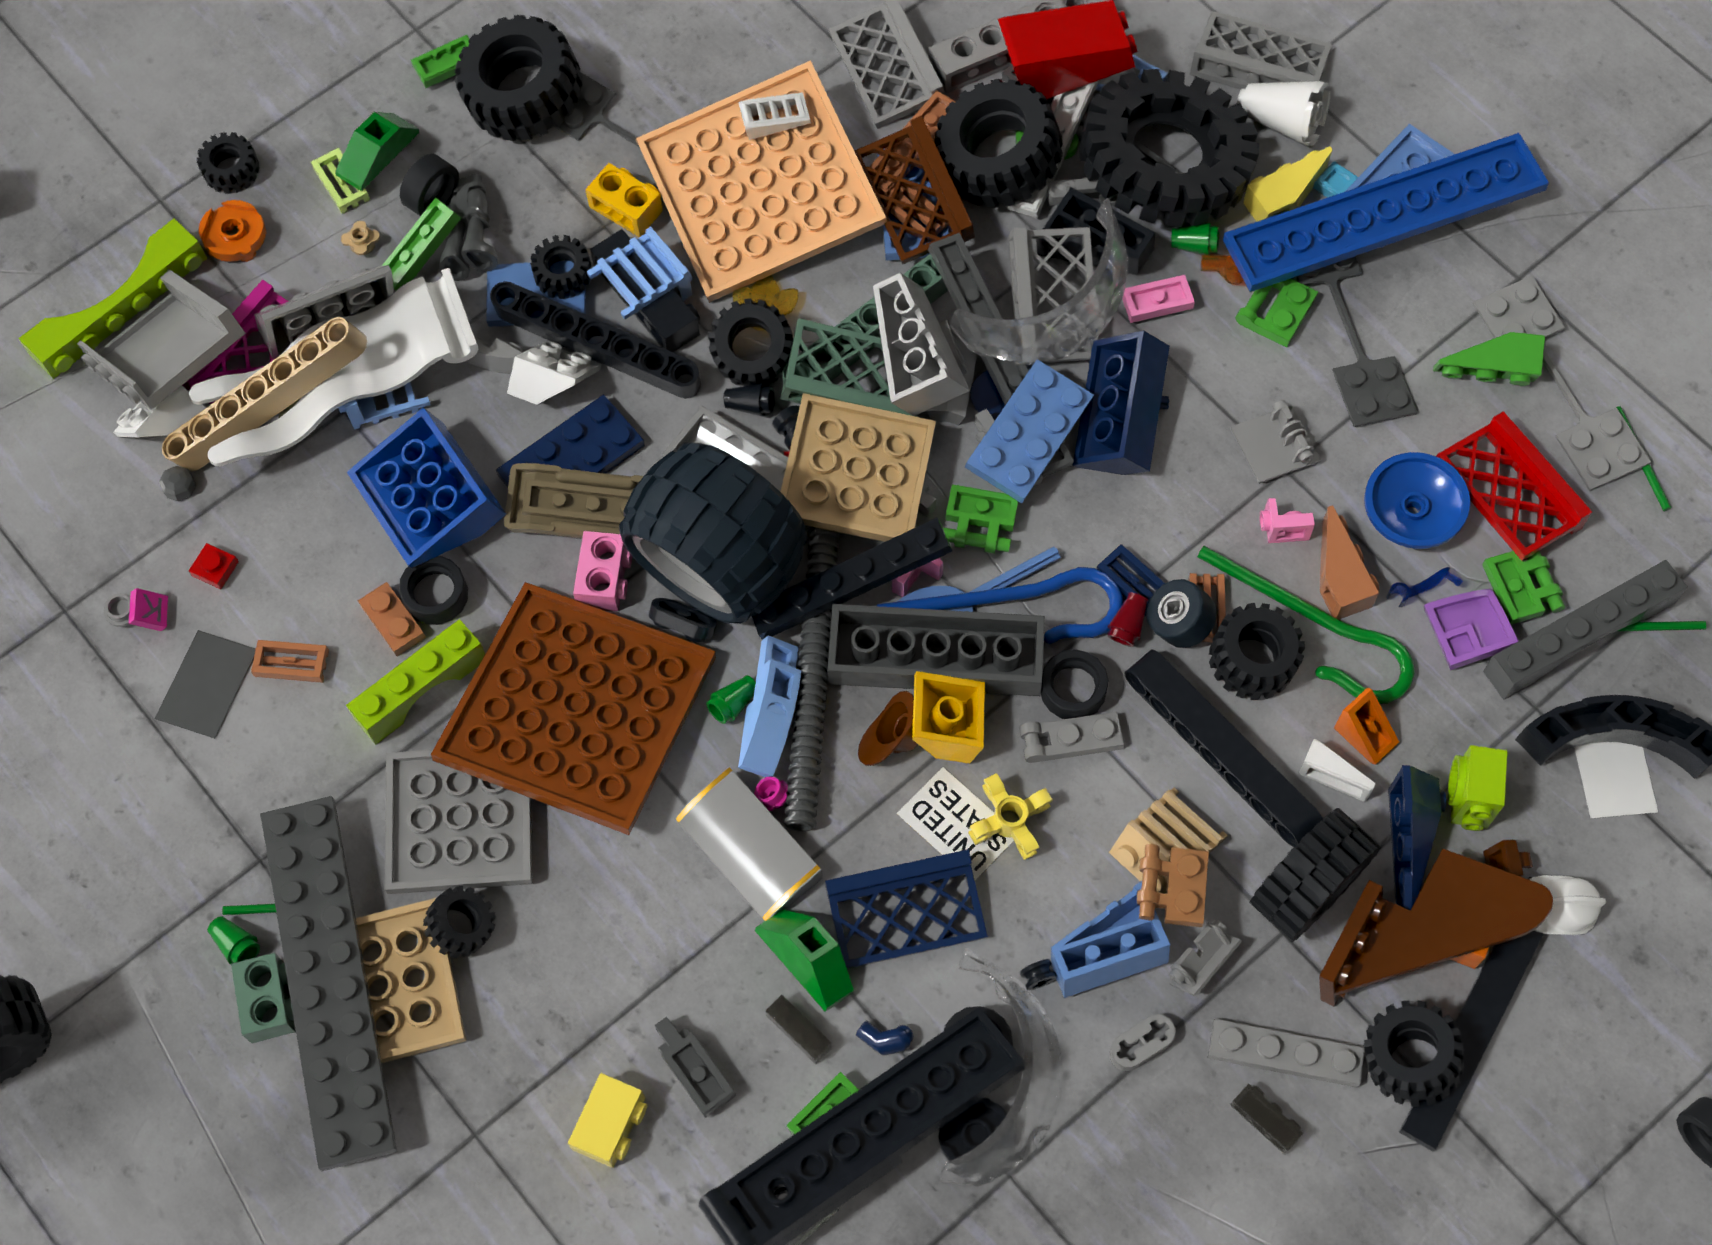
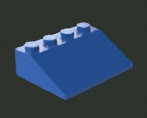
[347,407,507,568]

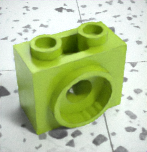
[1447,745,1508,831]

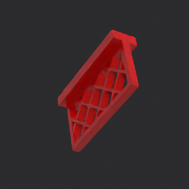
[1436,411,1592,561]

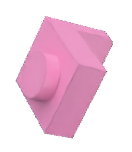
[892,558,943,597]

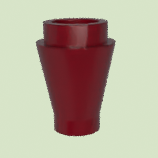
[1108,592,1149,647]

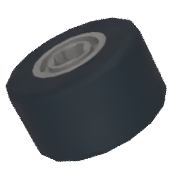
[1147,579,1217,648]

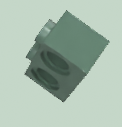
[231,953,296,1043]

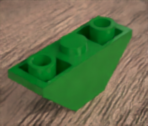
[335,112,419,191]
[755,909,854,1012]

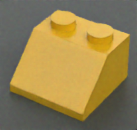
[912,671,985,764]

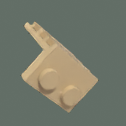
[1109,788,1228,894]

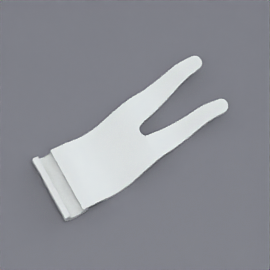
[189,268,478,466]

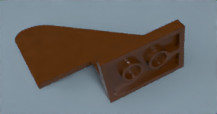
[1319,848,1553,1006]

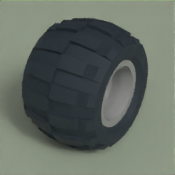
[619,443,808,623]

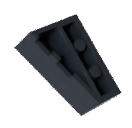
[1036,187,1155,275]

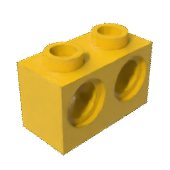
[585,163,663,238]

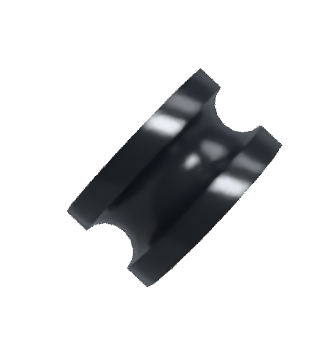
[1019,959,1057,991]

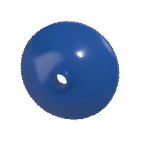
[1364,452,1470,549]

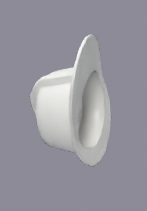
[1529,875,1606,935]

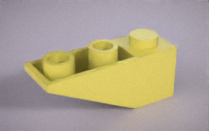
[1243,146,1333,222]

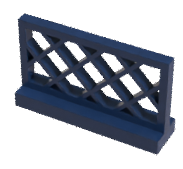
[825,849,988,969]

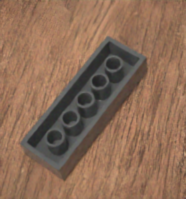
[827,604,1045,696]

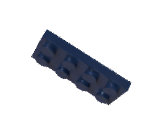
[496,394,645,488]

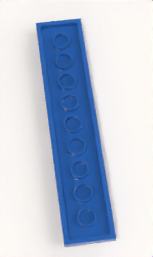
[1223,133,1549,292]

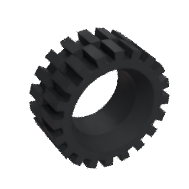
[1250,808,1381,942]

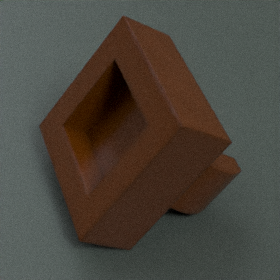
[1483,840,1533,877]

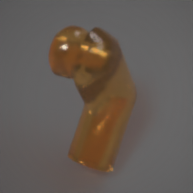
[1200,255,1243,285]

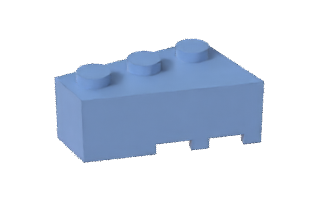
[1051,881,1170,998]

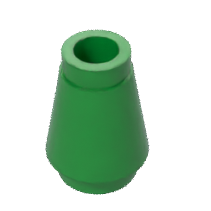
[1171,223,1219,256]
[706,675,756,724]
[207,916,260,965]

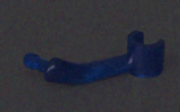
[1386,567,1463,607]

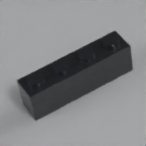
[590,229,700,352]

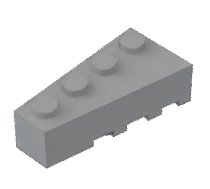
[873,273,970,416]

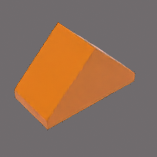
[1334,688,1399,765]

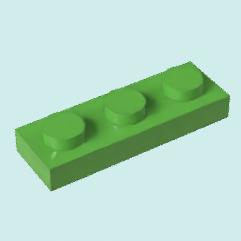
[382,198,461,291]

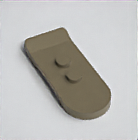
[504,463,643,539]

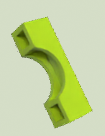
[346,619,485,745]

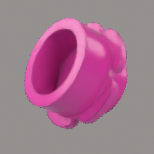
[755,776,788,811]

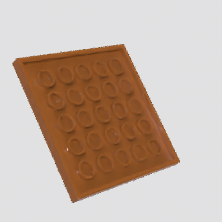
[431,582,716,835]

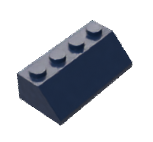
[1073,331,1170,475]

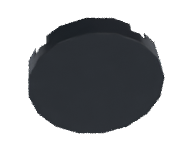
[938,1098,1014,1175]

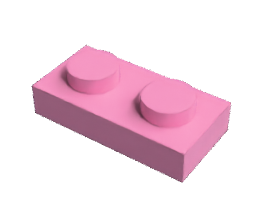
[1121,275,1195,323]

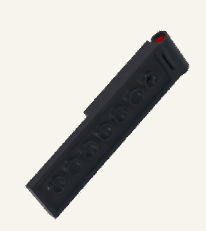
[698,1007,1026,1245]

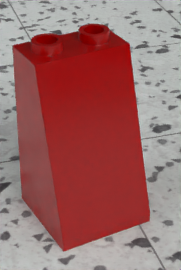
[998,0,1138,99]

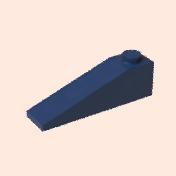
[1388,765,1446,911]

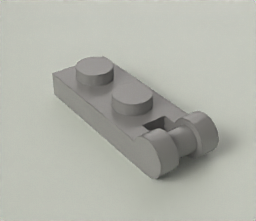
[1019,712,1124,763]

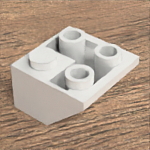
[507,341,602,405]
[113,385,206,437]

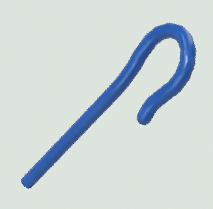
[876,567,1123,644]

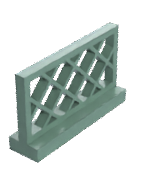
[780,318,918,417]

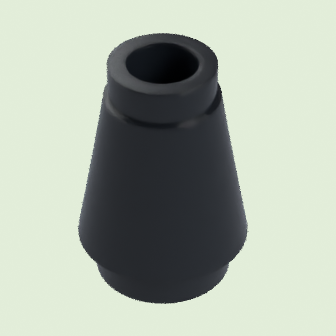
[724,383,775,416]

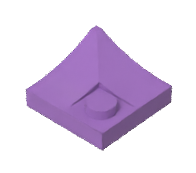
[1424,589,1518,671]

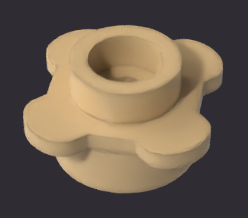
[341,221,380,255]

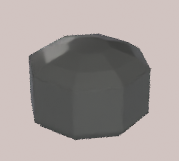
[159,466,196,501]

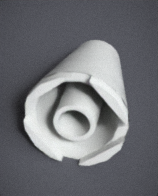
[1237,81,1330,146]

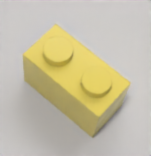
[567,1073,647,1168]

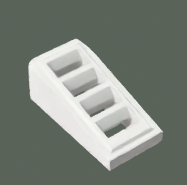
[738,92,811,140]
[1299,739,1375,802]

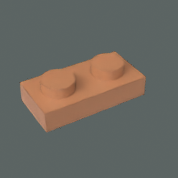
[358,582,426,656]

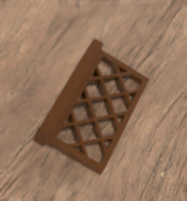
[854,115,975,265]

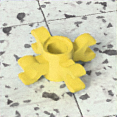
[968,773,1053,860]

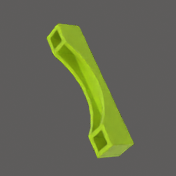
[18,218,207,379]

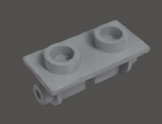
[1169,920,1242,996]

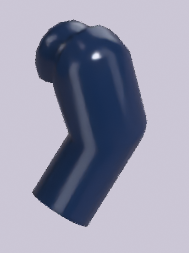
[855,1020,914,1055]

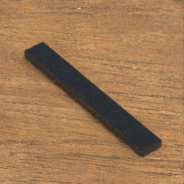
[1399,876,1544,1152]

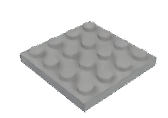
[385,750,533,894]

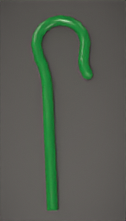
[1197,546,1415,704]

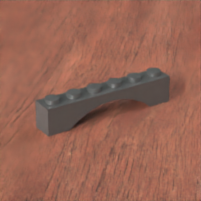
[1483,559,1688,700]

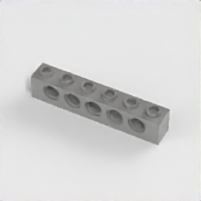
[929,0,1108,94]

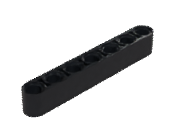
[490,281,701,399]
[1124,649,1323,847]

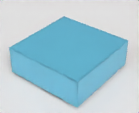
[1313,161,1358,198]

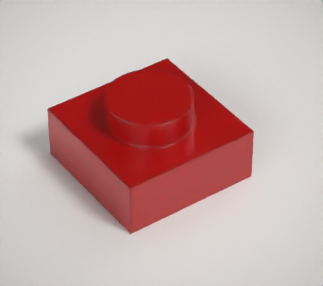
[188,543,239,590]

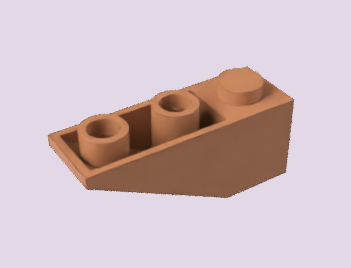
[1320,505,1379,620]

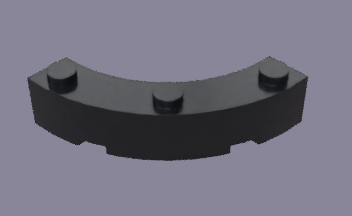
[1515,695,1712,779]

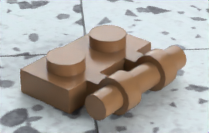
[1136,844,1209,927]

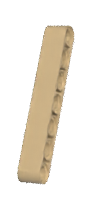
[162,317,367,472]

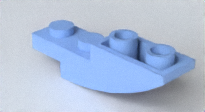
[738,635,801,778]

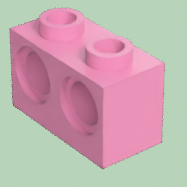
[573,531,632,611]

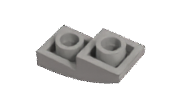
[466,337,524,374]

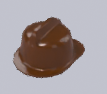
[858,691,918,766]

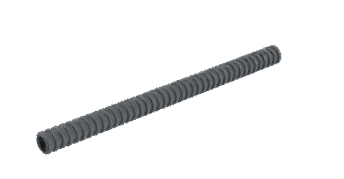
[784,526,840,831]

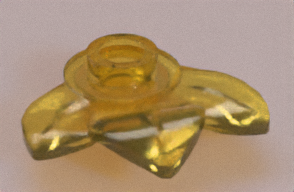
[733,275,798,331]

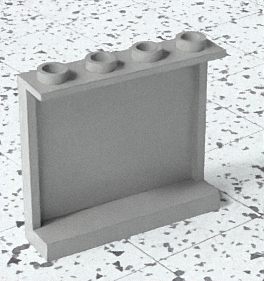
[77,270,246,410]

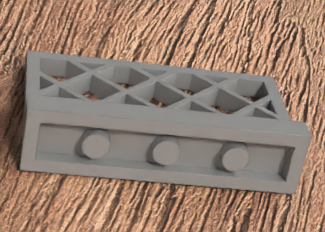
[828,0,945,129]
[1189,11,1332,89]
[1008,227,1099,364]

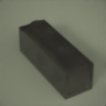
[765,995,832,1064]
[1230,1083,1303,1155]

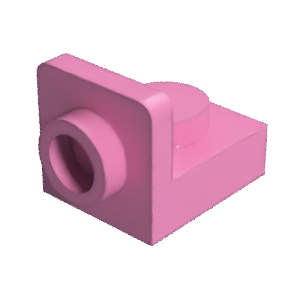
[1260,498,1315,543]

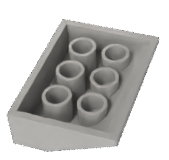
[254,265,394,360]

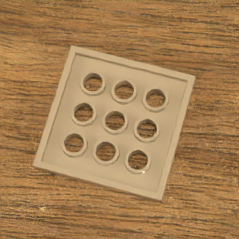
[356,898,467,1063]

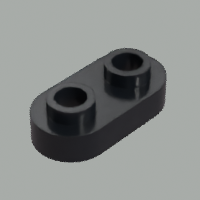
[648,598,717,642]

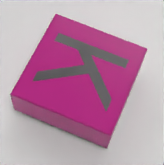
[129,588,168,631]

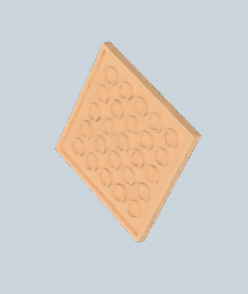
[636,60,887,303]

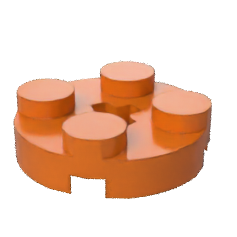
[199,200,266,262]

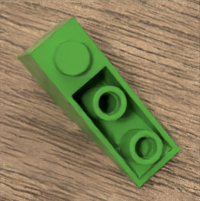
[1433,332,1545,386]

